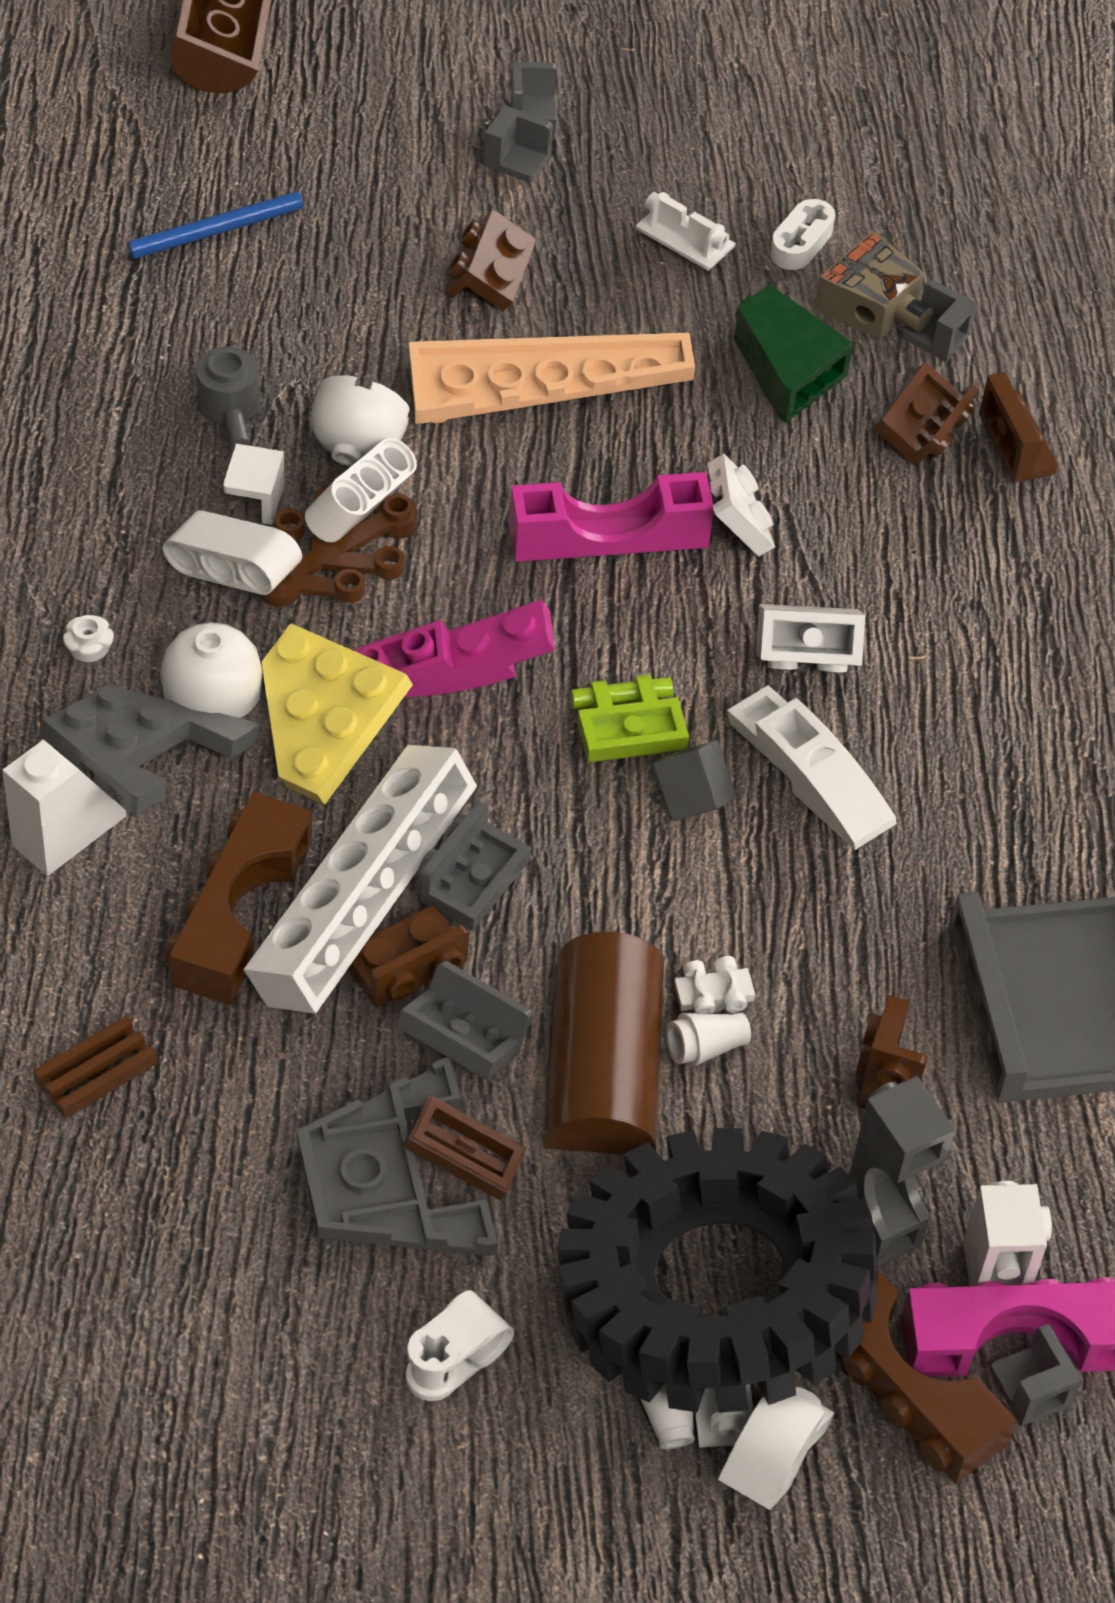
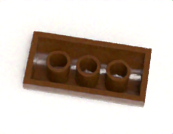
[170,0,271,93]
[544,932,664,1155]

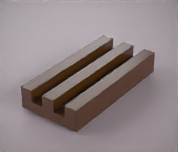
[33,1015,158,1119]
[402,1094,526,1200]

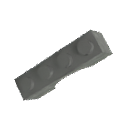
[849,1076,955,1267]

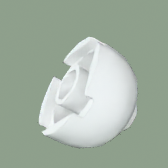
[311,375,410,466]
[160,622,263,718]

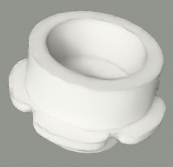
[63,615,114,662]

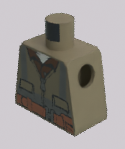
[815,231,933,338]

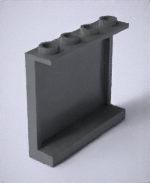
[950,892,1115,1103]

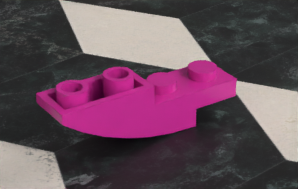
[353,600,555,697]

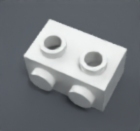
[756,604,865,672]
[963,1181,1052,1286]

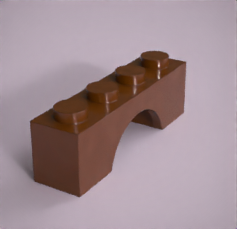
[164,792,312,1006]
[836,1269,1017,1485]

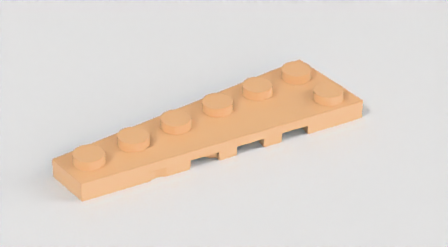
[408,333,695,424]

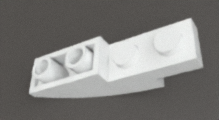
[727,685,897,850]

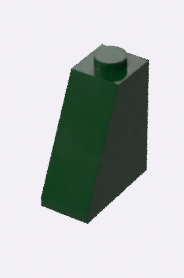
[734,284,854,423]

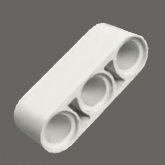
[305,438,416,542]
[162,511,302,595]

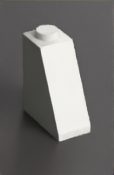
[3,740,126,876]

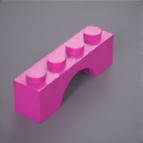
[509,472,714,562]
[901,1277,1115,1377]

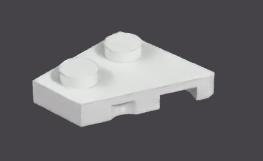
[708,454,775,557]

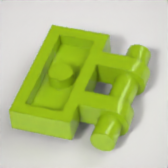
[570,674,689,763]

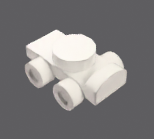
[674,956,755,1014]

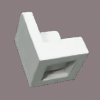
[223,444,284,525]

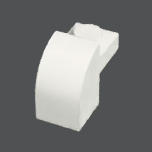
[718,1387,835,1510]

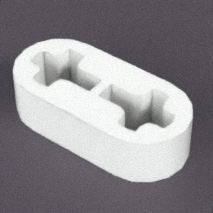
[770,199,835,270]

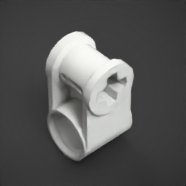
[405,1290,514,1401]

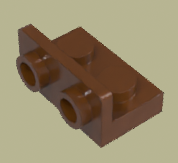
[979,372,1058,483]
[348,904,469,1008]

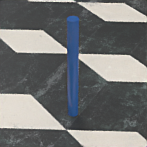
[127,191,303,259]

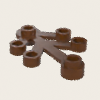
[259,486,417,607]

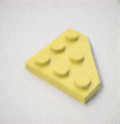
[262,623,412,805]

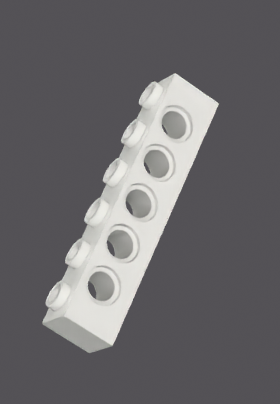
[243,745,477,1014]

